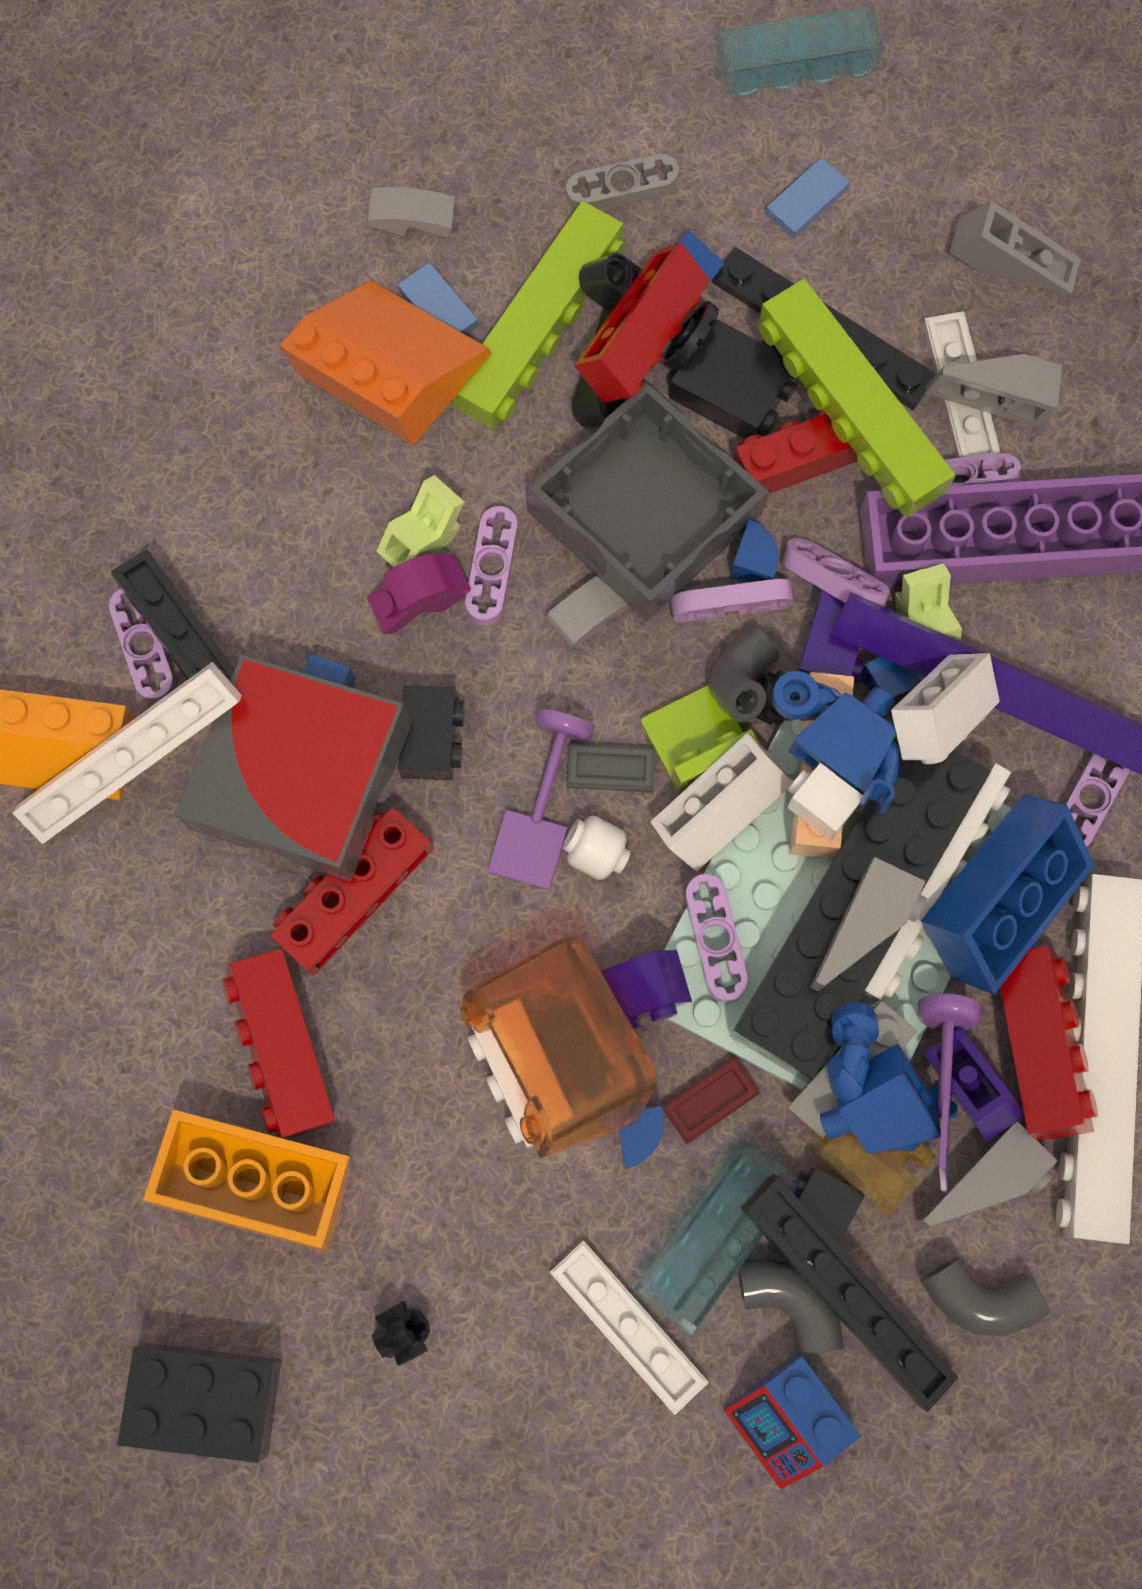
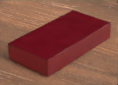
[662,1056,761,1145]

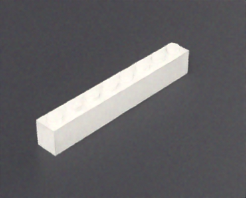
[1056,874,1142,1244]

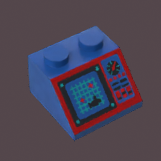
[723,1352,861,1489]

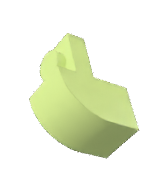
[376,475,465,567]
[895,563,962,642]

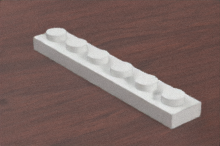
[12,662,242,844]
[861,763,1011,1004]

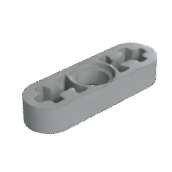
[566,154,679,210]

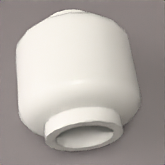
[563,815,631,880]

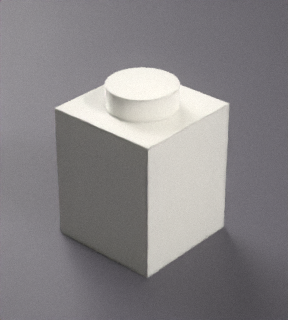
[787,763,863,841]

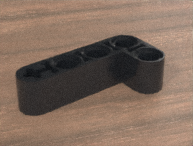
[571,253,642,427]

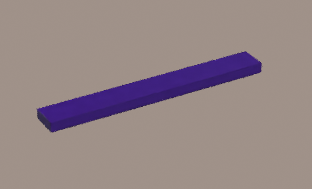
[831,592,1142,775]

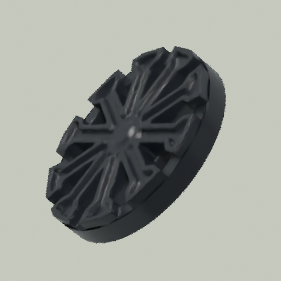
[661,301,719,372]

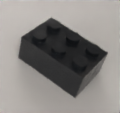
[117,1343,282,1463]

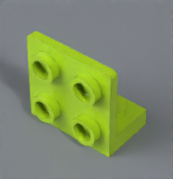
[641,684,759,795]

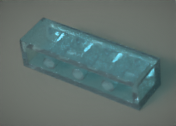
[716,6,884,95]
[634,1139,801,1335]

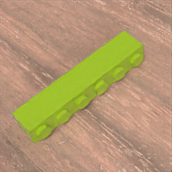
[452,200,626,430]
[758,278,956,518]

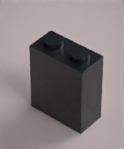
[669,319,799,439]

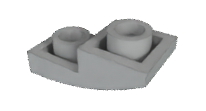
[366,187,455,238]
[546,576,631,648]

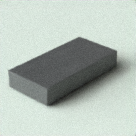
[567,744,655,793]

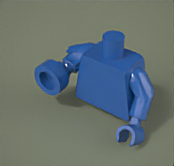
[771,671,900,815]
[820,1002,958,1154]

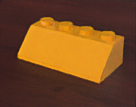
[0,689,136,801]
[143,1110,350,1253]

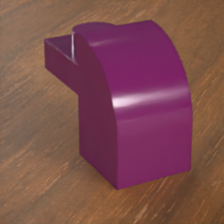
[367,554,471,634]

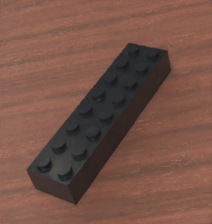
[729,747,991,1083]

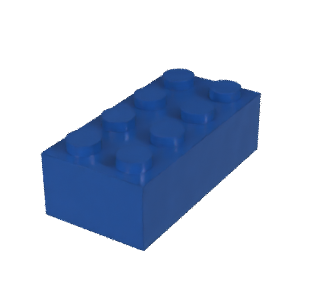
[921,794,1095,995]

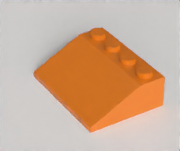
[279,281,491,446]

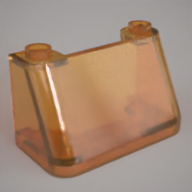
[460,936,656,1159]

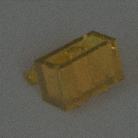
[811,1132,936,1217]

